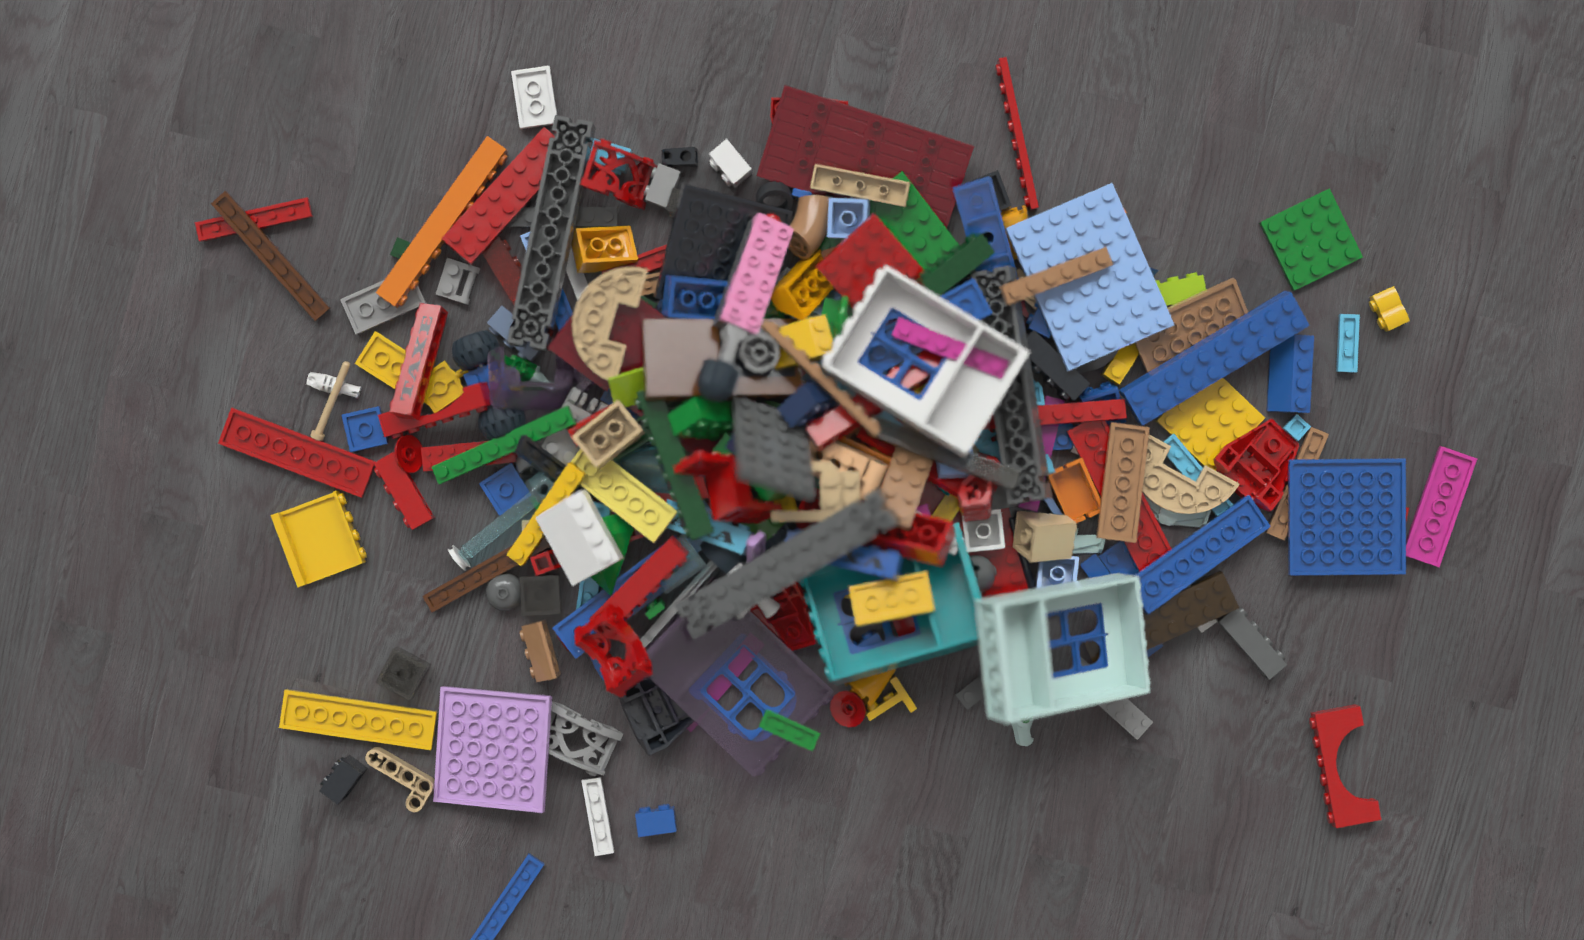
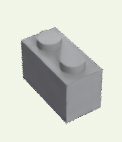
[644,164,682,210]

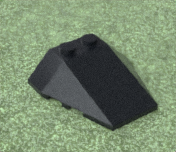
[619,672,709,756]

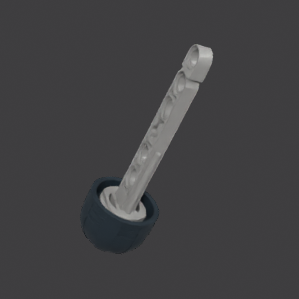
[640,525,747,652]

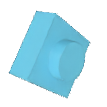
[1283,414,1311,441]

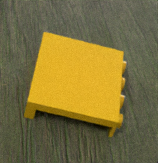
[270,491,367,587]

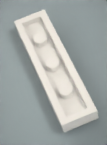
[582,776,614,856]

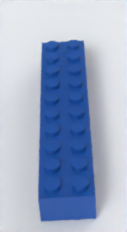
[1119,291,1310,426]

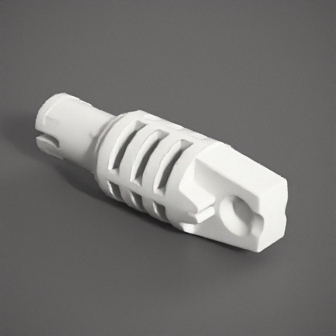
[306,372,361,399]

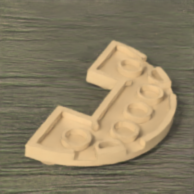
[572,267,648,380]
[1142,435,1239,514]

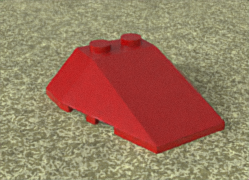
[1213,418,1299,512]
[747,581,818,652]

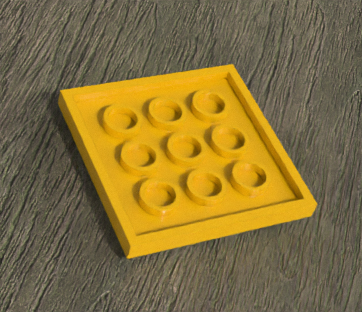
[1156,378,1265,471]

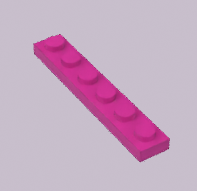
[892,317,1010,379]

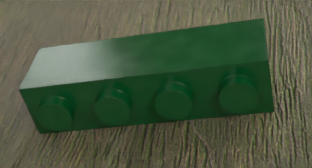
[916,232,995,297]

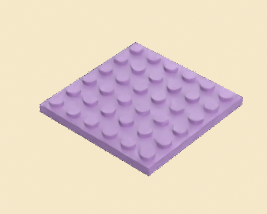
[433,686,552,813]

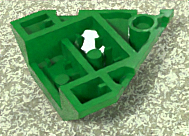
[590,514,634,596]

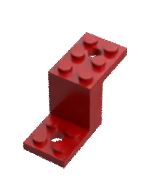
[674,451,783,524]

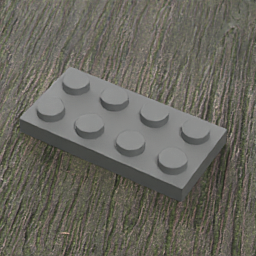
[340,280,427,335]

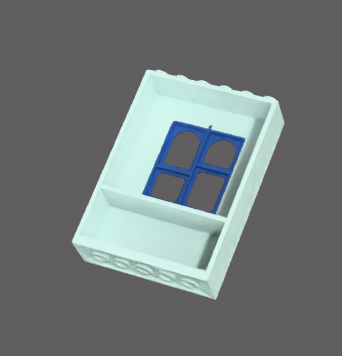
[975,573,1150,723]

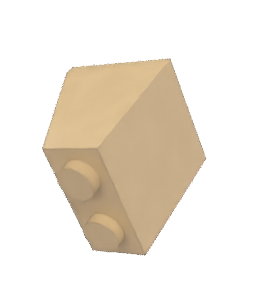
[1012,511,1077,562]

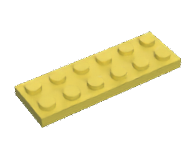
[571,449,677,543]

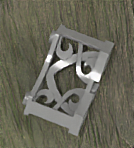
[549,701,623,776]

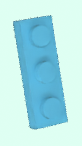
[1336,314,1360,373]

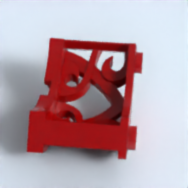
[580,139,658,210]
[574,607,653,698]

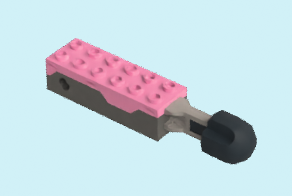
[697,213,794,402]

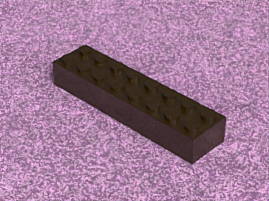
[1083,571,1239,664]

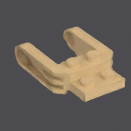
[771,461,860,521]

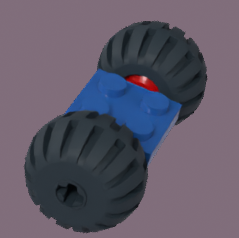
[451,330,526,441]

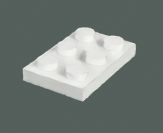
[511,66,557,129]

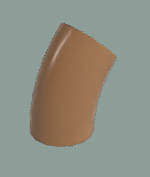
[788,195,831,259]

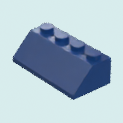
[1267,335,1314,413]

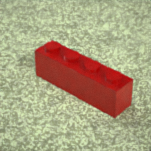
[374,452,435,530]

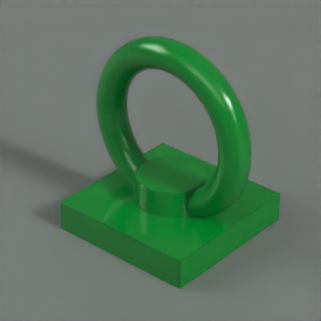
[821,296,854,340]

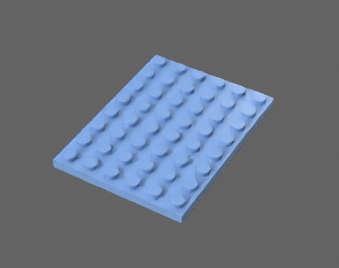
[1005,183,1174,371]

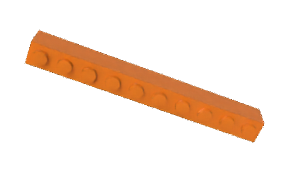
[376,136,508,308]

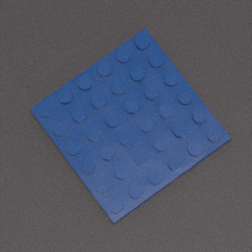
[1288,458,1406,575]

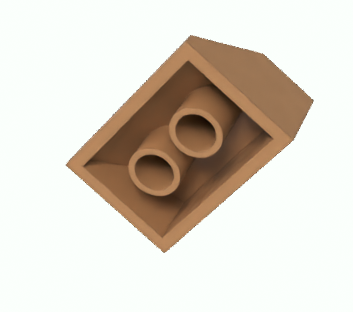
[520,619,561,682]

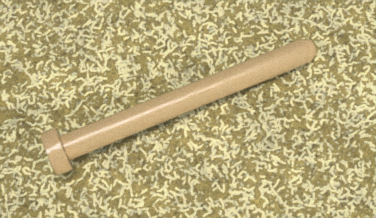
[310,361,350,441]

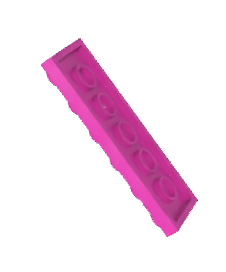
[1406,446,1477,567]

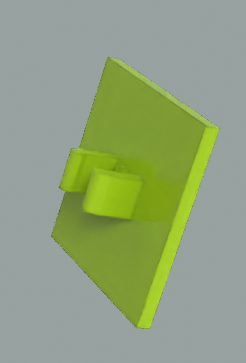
[608,368,644,408]

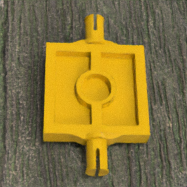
[424,360,469,413]

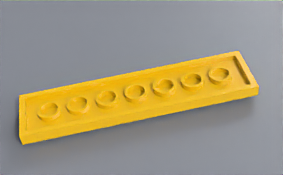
[279,689,438,750]

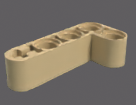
[366,747,435,812]

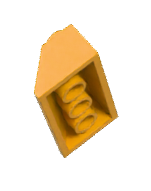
[770,249,833,320]

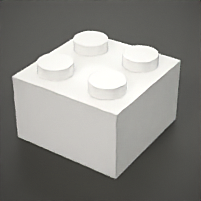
[709,139,752,189]
[962,509,1005,553]

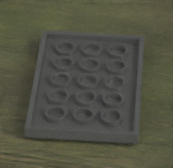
[731,396,815,501]

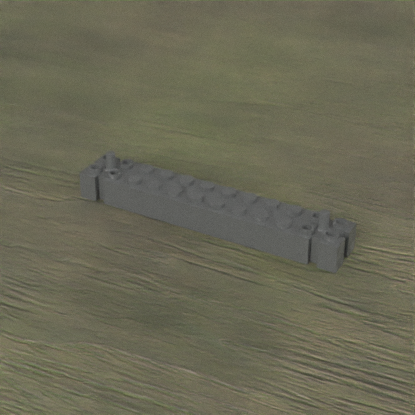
[507,115,596,353]
[972,265,1052,504]
[674,487,900,639]

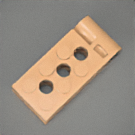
[808,437,889,500]

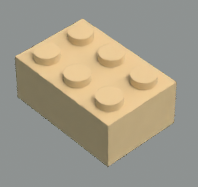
[572,400,645,470]

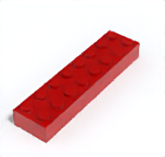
[421,441,517,472]

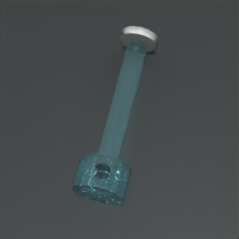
[448,472,555,571]

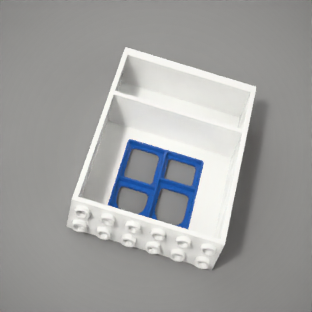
[822,266,1029,459]

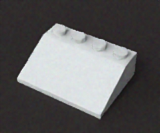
[535,489,623,586]

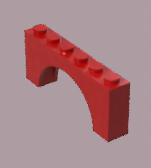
[1309,704,1381,828]

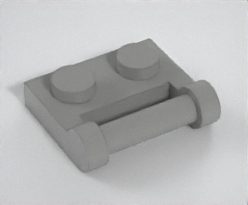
[436,258,480,305]

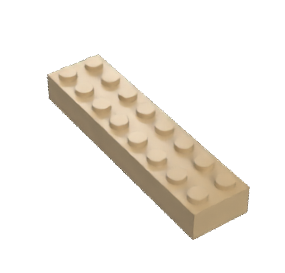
[810,164,911,207]

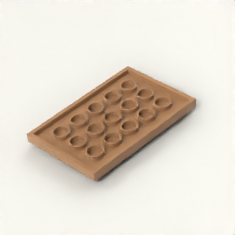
[1134,278,1248,373]

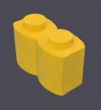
[1369,286,1410,332]

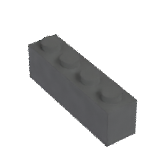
[1217,607,1287,680]

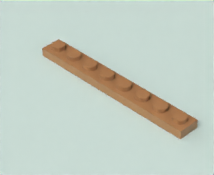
[761,320,881,438]

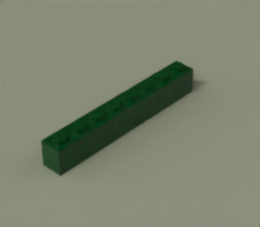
[634,390,714,541]

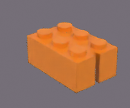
[1046,458,1101,523]

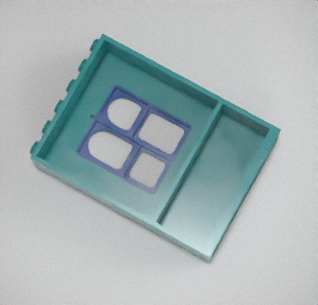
[799,522,982,686]

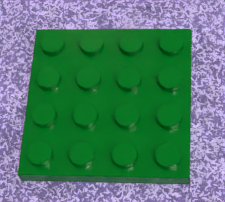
[1259,188,1363,291]

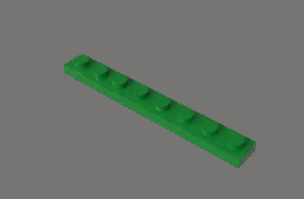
[432,406,576,484]

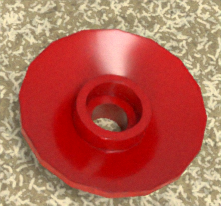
[395,435,422,473]
[830,690,866,727]

